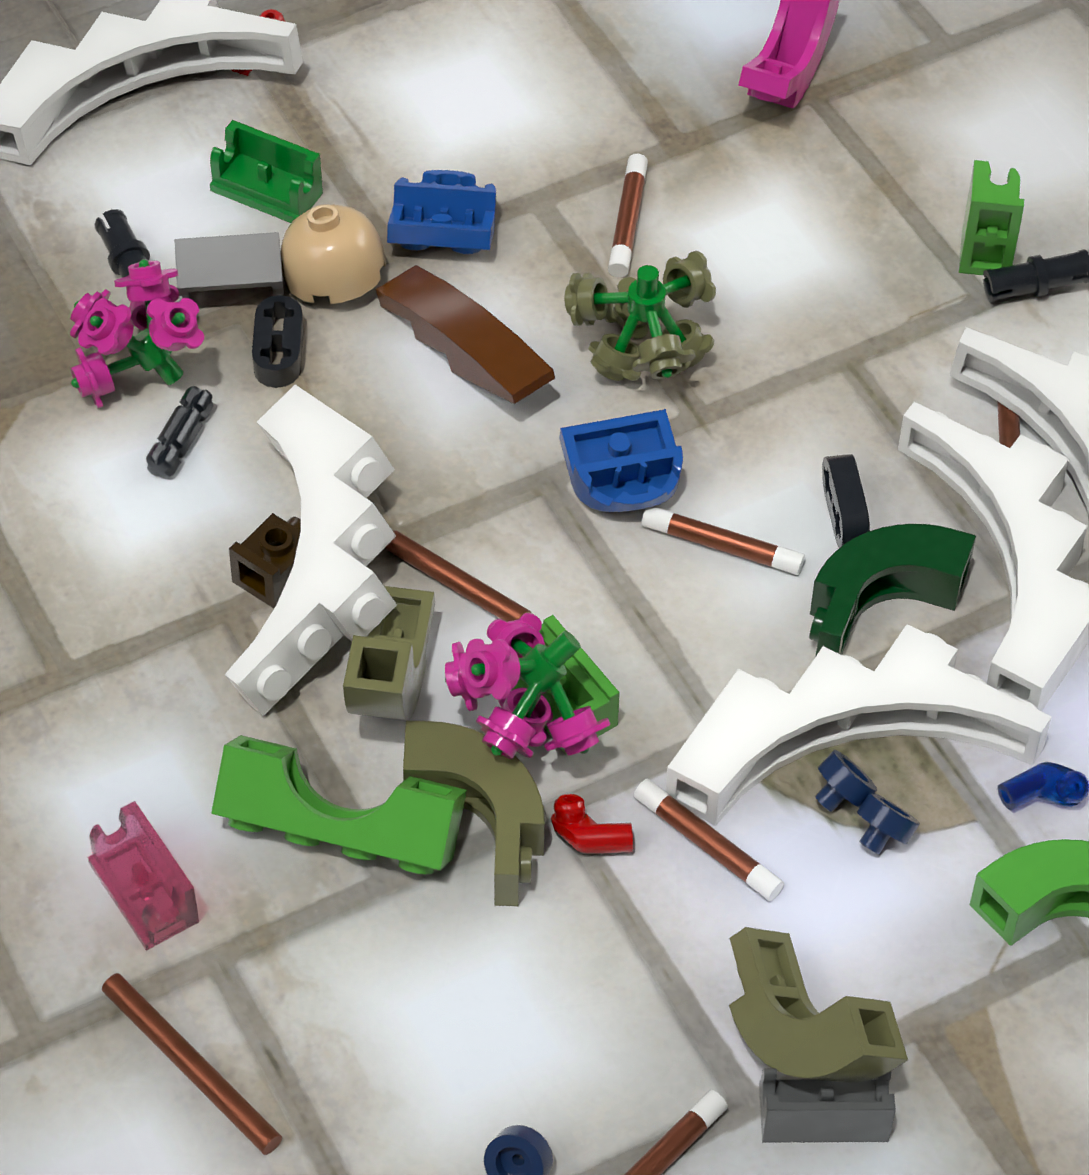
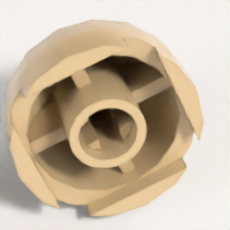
[280,204,386,304]

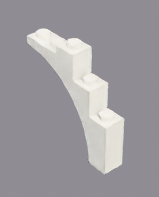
[0,0,303,166]
[949,327,1089,515]
[225,385,397,716]
[898,402,1089,711]
[666,624,1052,826]

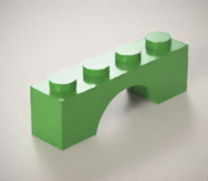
[211,735,467,874]

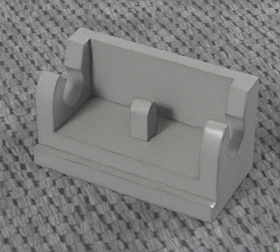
[174,232,284,302]

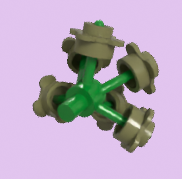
[564,251,716,381]

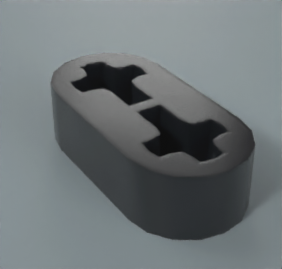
[252,295,304,388]
[822,454,870,548]

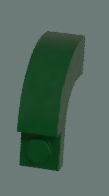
[809,523,976,657]

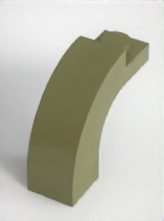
[343,586,435,721]
[403,720,545,906]
[729,927,908,1083]

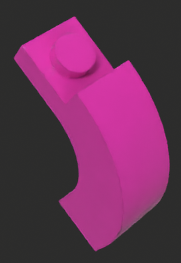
[738,0,840,108]

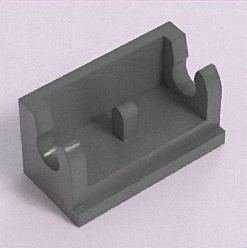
[759,1068,896,1143]

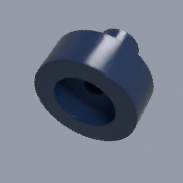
[815,750,877,812]
[857,792,920,854]
[484,1125,553,1175]

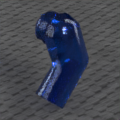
[997,762,1089,810]

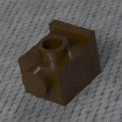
[229,513,301,608]

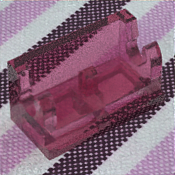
[87,801,199,951]

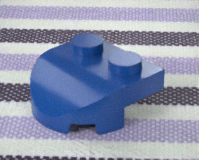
[387,170,496,254]
[559,409,683,512]

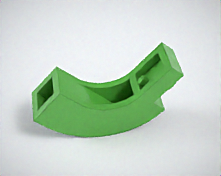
[969,839,1089,946]

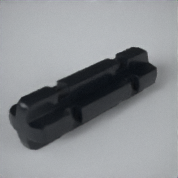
[146,386,214,478]

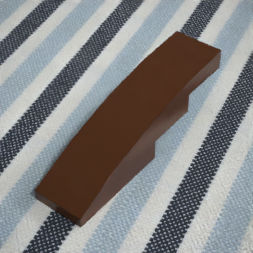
[375,265,556,404]

